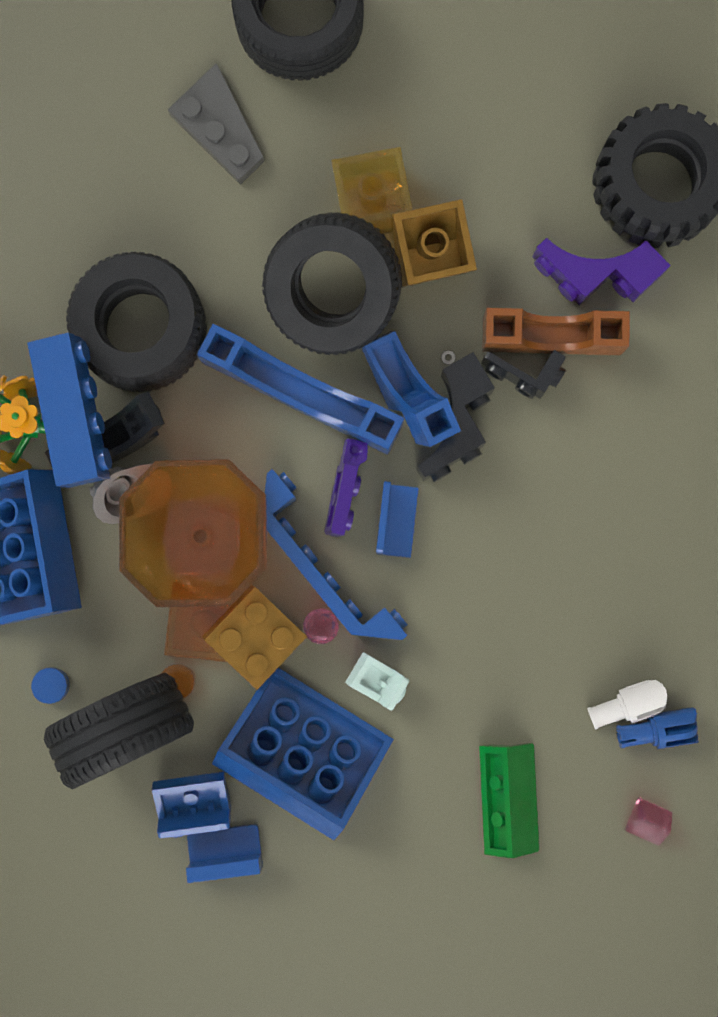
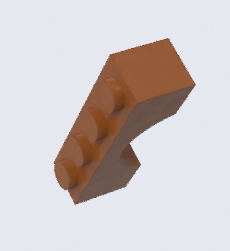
[482,308,630,355]

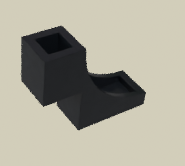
[416,352,495,482]

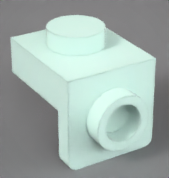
[345,652,409,711]

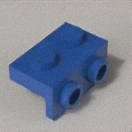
[152,772,231,839]

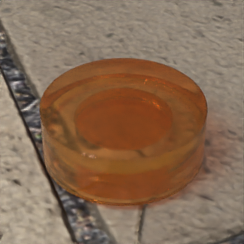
[161,664,196,699]

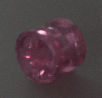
[303,609,339,644]

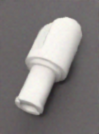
[587,680,667,730]

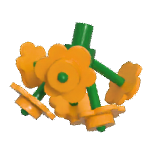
[0,375,45,475]

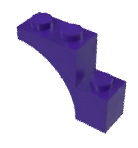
[532,238,671,306]

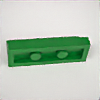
[479,743,539,858]

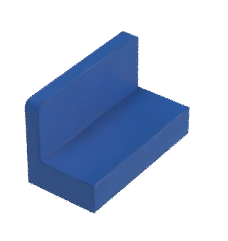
[376,481,418,558]
[186,824,263,883]

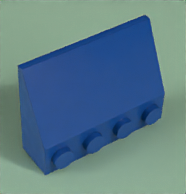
[0,469,82,626]
[212,668,394,840]

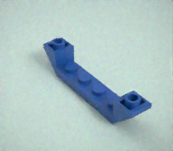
[261,469,408,640]

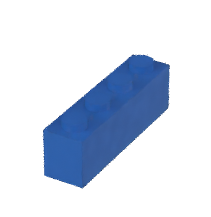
[27,332,112,488]

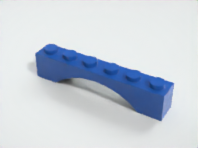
[197,324,404,455]

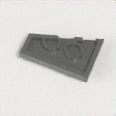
[167,63,264,185]

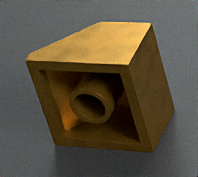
[392,199,477,287]

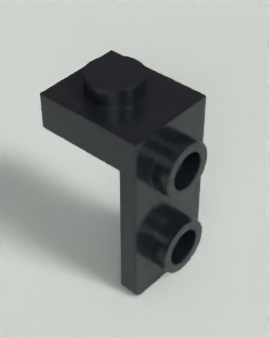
[481,350,566,399]

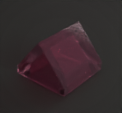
[625,797,673,846]

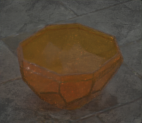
[119,459,267,608]

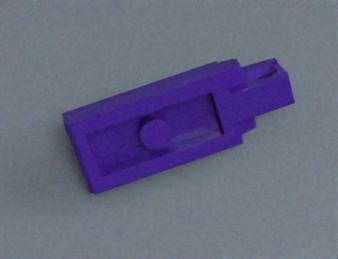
[324,439,368,537]

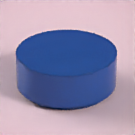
[31,667,70,704]

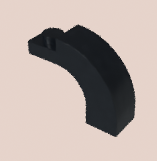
[45,392,165,467]

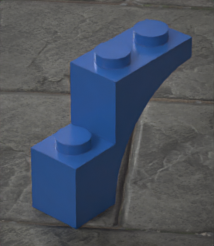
[362,331,461,447]

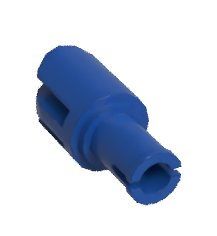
[616,707,699,749]

